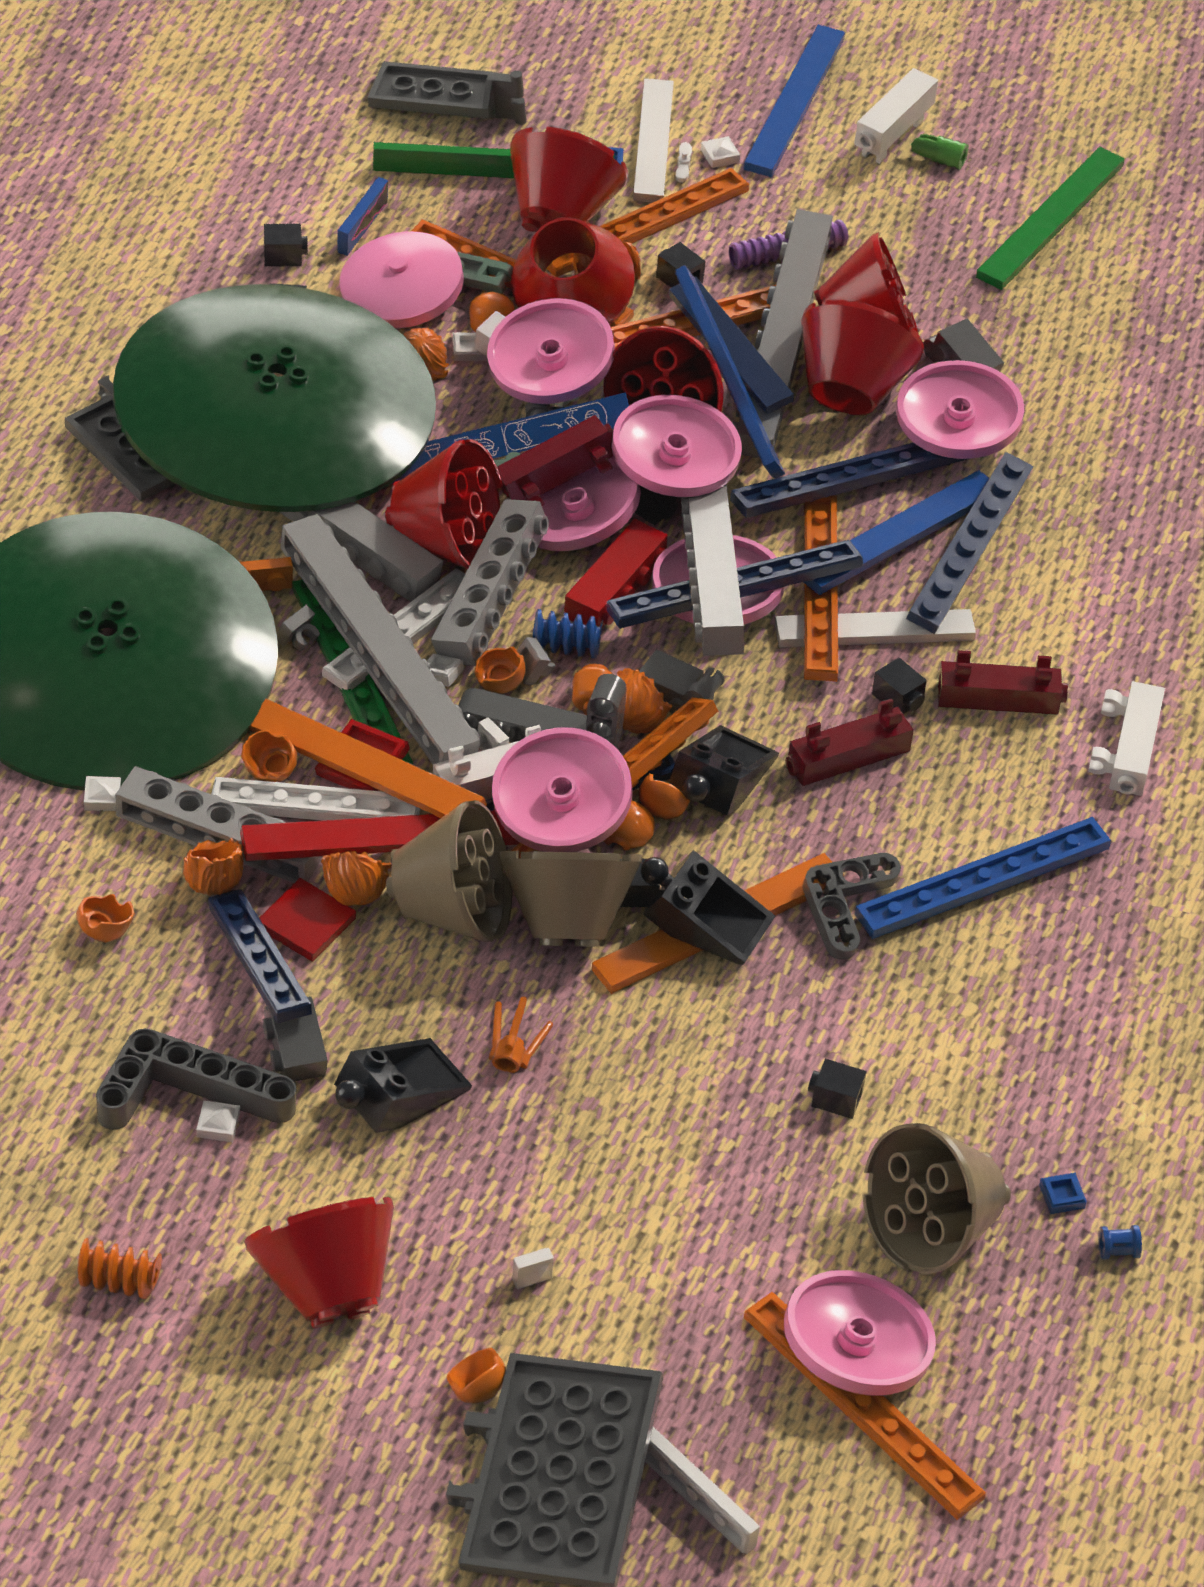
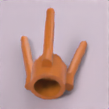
[488,996,553,1073]

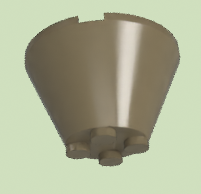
[386,800,512,942]
[500,851,642,947]
[863,1123,1011,1274]

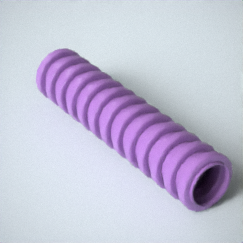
[728,219,848,270]

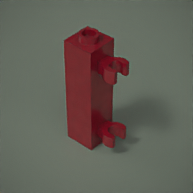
[497,415,614,506]
[938,650,1068,715]
[785,699,914,786]

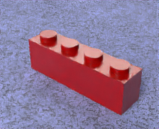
[564,519,668,628]

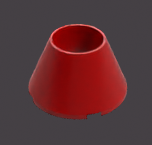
[511,218,635,325]
[801,299,924,415]

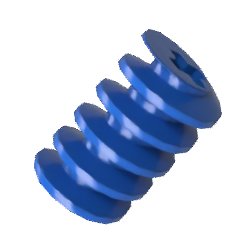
[532,609,603,659]

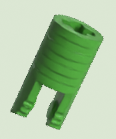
[910,133,969,170]

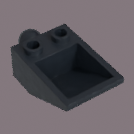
[669,725,779,816]
[640,850,775,966]
[334,1038,472,1133]

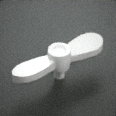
[675,142,692,183]

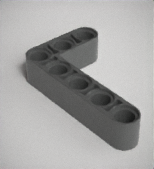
[458,674,627,748]
[96,1028,296,1130]

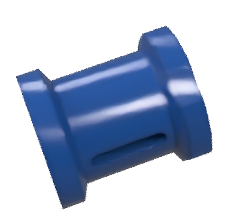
[1098,1225,1142,1260]

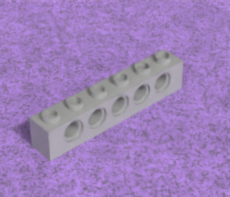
[431,499,549,666]
[115,766,323,883]

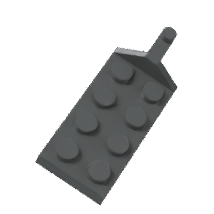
[368,61,527,125]

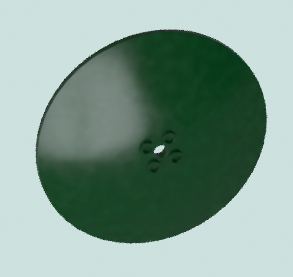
[113,284,436,512]
[0,512,278,790]

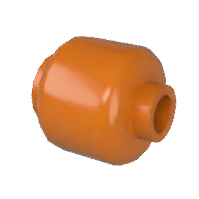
[572,664,613,715]

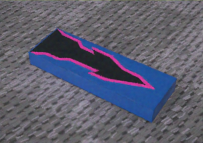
[337,177,388,256]

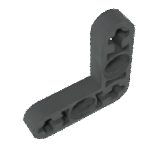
[802,853,901,960]

